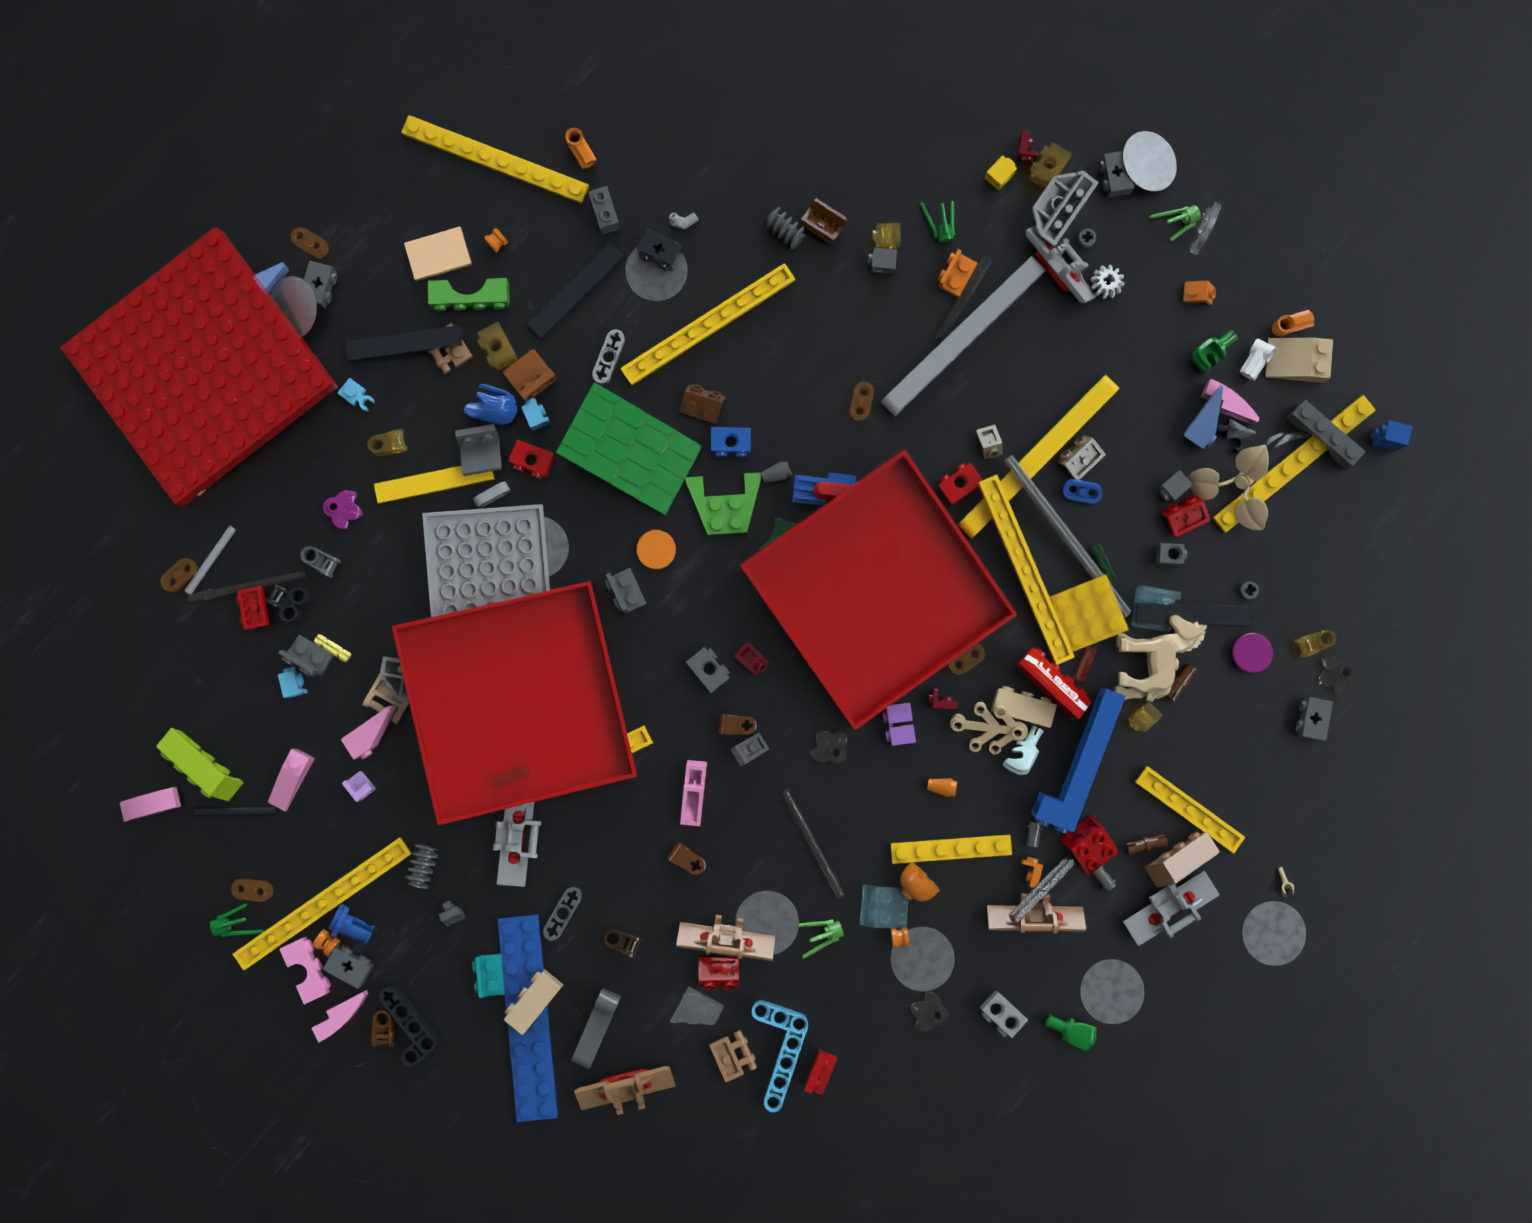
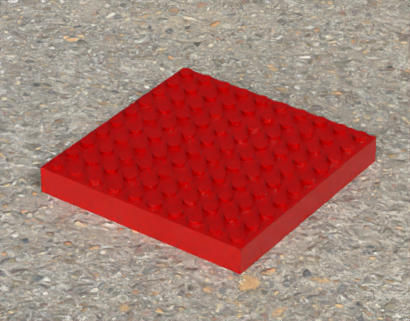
[60,227,338,506]
[739,450,1017,730]
[392,581,637,825]

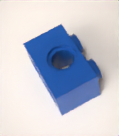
[1371,420,1413,452]
[711,427,751,458]

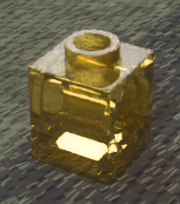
[872,223,901,248]
[1128,701,1163,732]

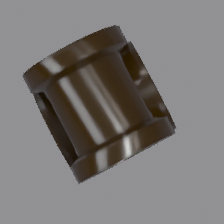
[604,928,644,958]

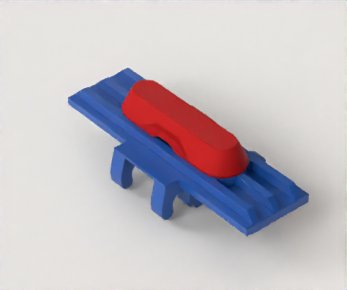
[792,473,856,507]

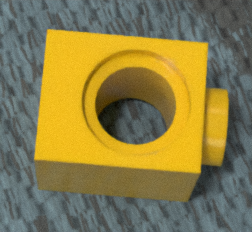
[985,155,1017,191]

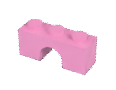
[280,937,331,1004]

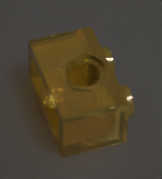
[1029,142,1072,190]
[477,322,518,371]

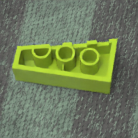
[156,728,244,801]

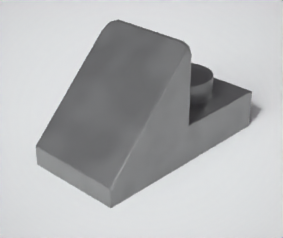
[730,733,769,766]

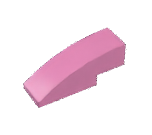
[1201,379,1259,425]
[680,760,707,826]
[120,787,181,822]
[312,990,368,1043]

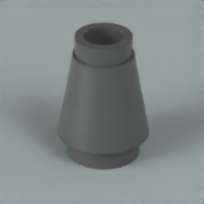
[762,461,792,483]

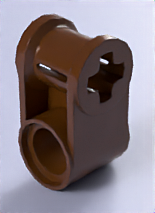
[718,714,757,735]
[667,841,706,875]
[371,1007,395,1048]

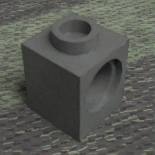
[868,248,897,274]
[1158,470,1193,503]
[1156,543,1187,566]

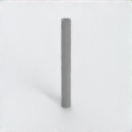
[184,525,236,595]

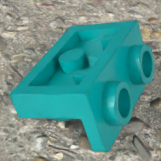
[472,953,505,998]

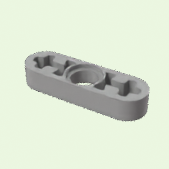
[592,329,625,385]

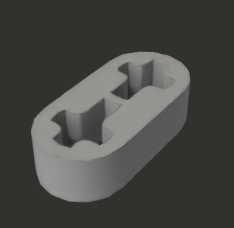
[473,481,511,508]

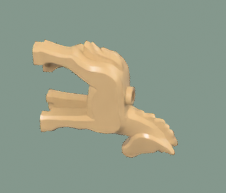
[1114,615,1207,702]

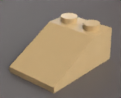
[1265,338,1333,383]

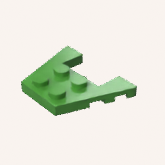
[685,472,762,536]

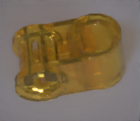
[368,429,408,456]
[1294,630,1336,658]

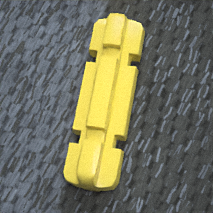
[314,634,351,662]

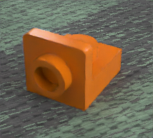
[1021,857,1043,889]

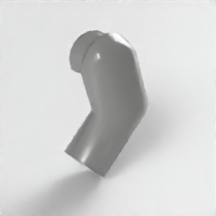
[669,212,699,229]

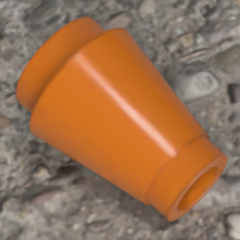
[927,778,957,798]

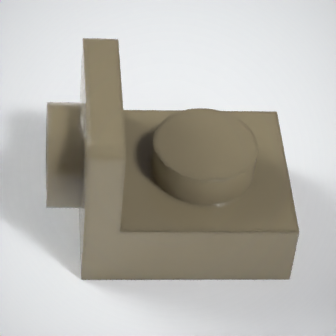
[976,425,1003,459]

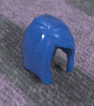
[463,384,517,425]

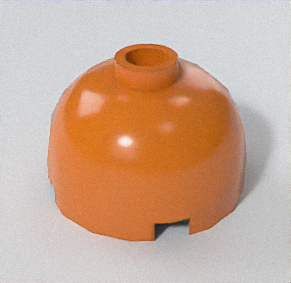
[900,862,940,902]

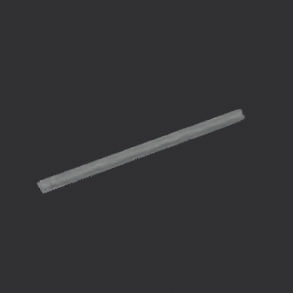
[1004,455,1131,618]

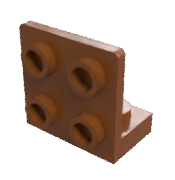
[503,349,558,402]

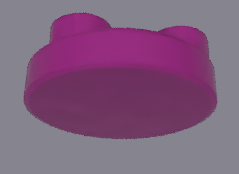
[1232,633,1273,673]

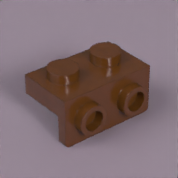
[799,198,848,245]
[679,384,725,424]

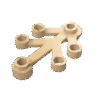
[950,702,1028,754]

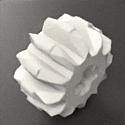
[1090,265,1124,299]

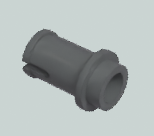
[1026,821,1043,847]
[1092,866,1116,892]

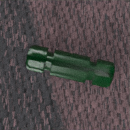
[1090,544,1116,582]

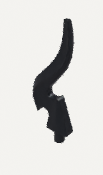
[1216,419,1312,453]

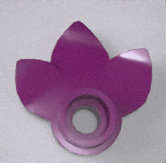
[323,491,363,530]

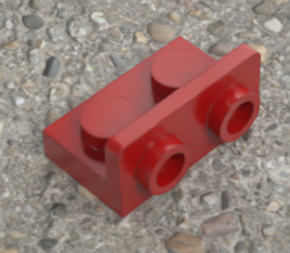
[1162,495,1211,537]
[236,586,269,631]
[698,957,739,990]
[804,1049,837,1095]

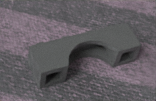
[1286,400,1365,470]

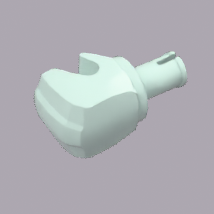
[1003,725,1044,775]

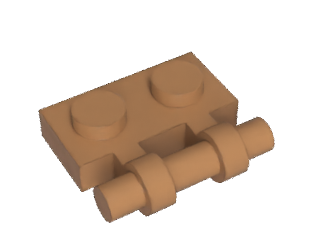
[428,323,473,374]
[709,1030,757,1082]

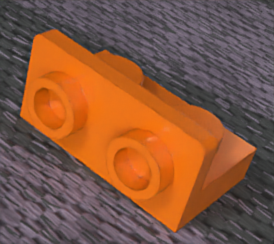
[937,249,978,298]

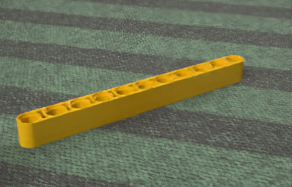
[957,375,1120,539]

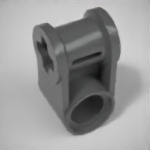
[301,546,341,578]

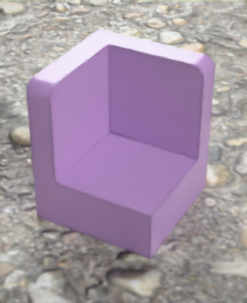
[342,771,376,802]

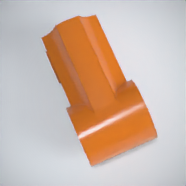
[565,128,597,169]
[1272,310,1315,337]

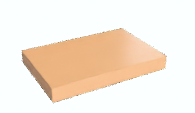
[404,226,472,281]

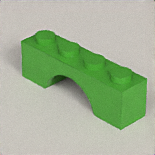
[428,278,510,311]

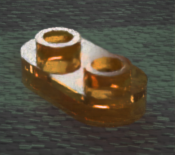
[291,227,328,258]
[850,382,874,421]
[160,558,198,592]
[948,644,985,675]
[231,878,273,902]

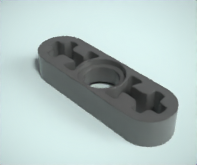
[543,887,582,941]

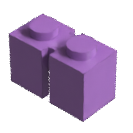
[882,703,916,746]

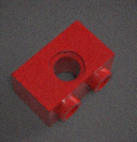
[508,440,556,479]
[937,463,983,507]

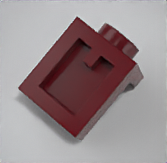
[1017,130,1039,163]
[734,642,769,676]
[928,688,957,710]

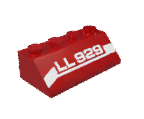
[1014,647,1091,720]

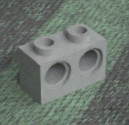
[980,990,1028,1038]

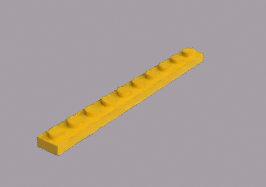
[401,115,589,204]
[621,263,795,386]
[1212,395,1376,533]
[978,475,1075,665]
[233,837,412,970]

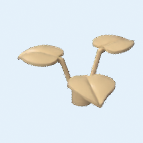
[1187,445,1269,530]

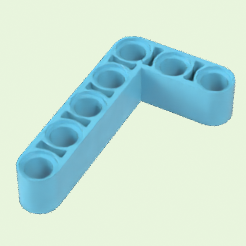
[752,1000,808,1112]

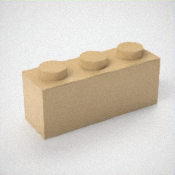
[991,686,1057,728]
[504,970,563,1035]

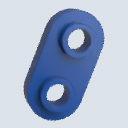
[1063,479,1103,504]

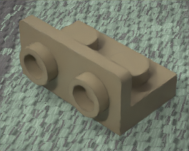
[1057,435,1106,480]

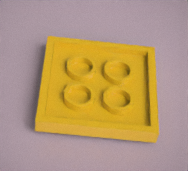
[1050,575,1129,652]

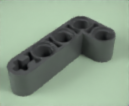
[571,988,621,1069]

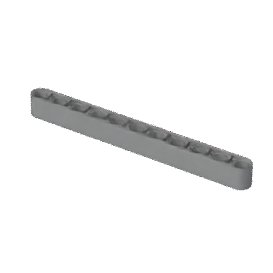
[881,256,1046,416]

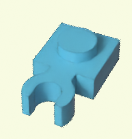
[338,378,375,412]

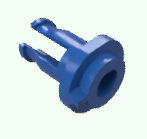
[328,904,375,945]

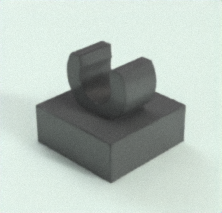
[439,901,466,926]

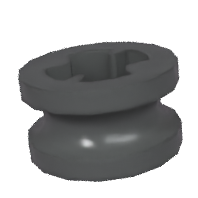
[1077,228,1096,248]
[1240,581,1259,599]

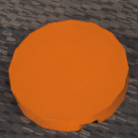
[637,530,676,569]

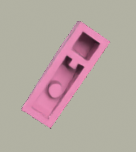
[341,705,397,760]
[268,749,315,811]

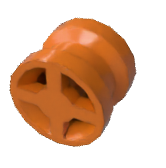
[484,228,508,253]
[891,927,909,949]

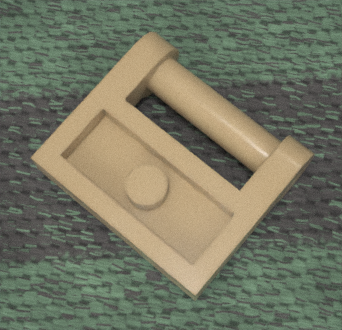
[363,674,410,725]

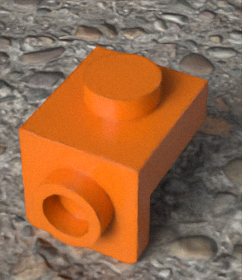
[1183,281,1216,305]

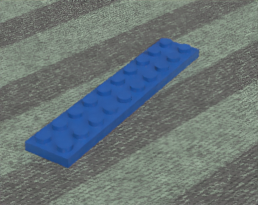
[498,914,558,1122]

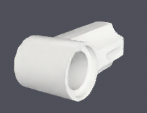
[1240,339,1276,380]

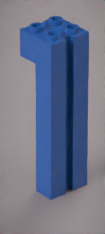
[1031,687,1126,834]

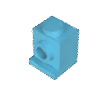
[521,398,551,431]
[278,667,308,698]

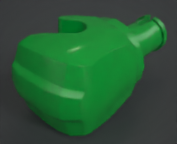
[1192,330,1238,374]
[1045,1015,1097,1051]

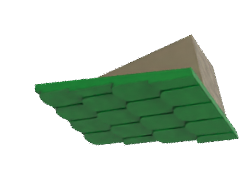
[556,382,702,516]

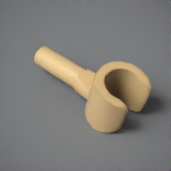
[1278,867,1294,897]

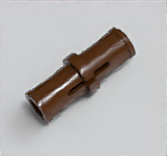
[1165,663,1198,703]
[1125,834,1168,856]

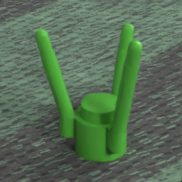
[1149,205,1201,241]
[797,919,844,959]

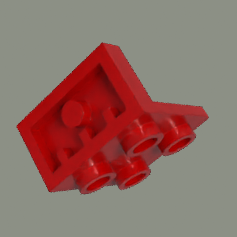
[1060,815,1119,875]

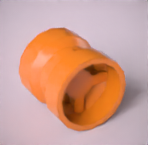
[312,929,341,957]

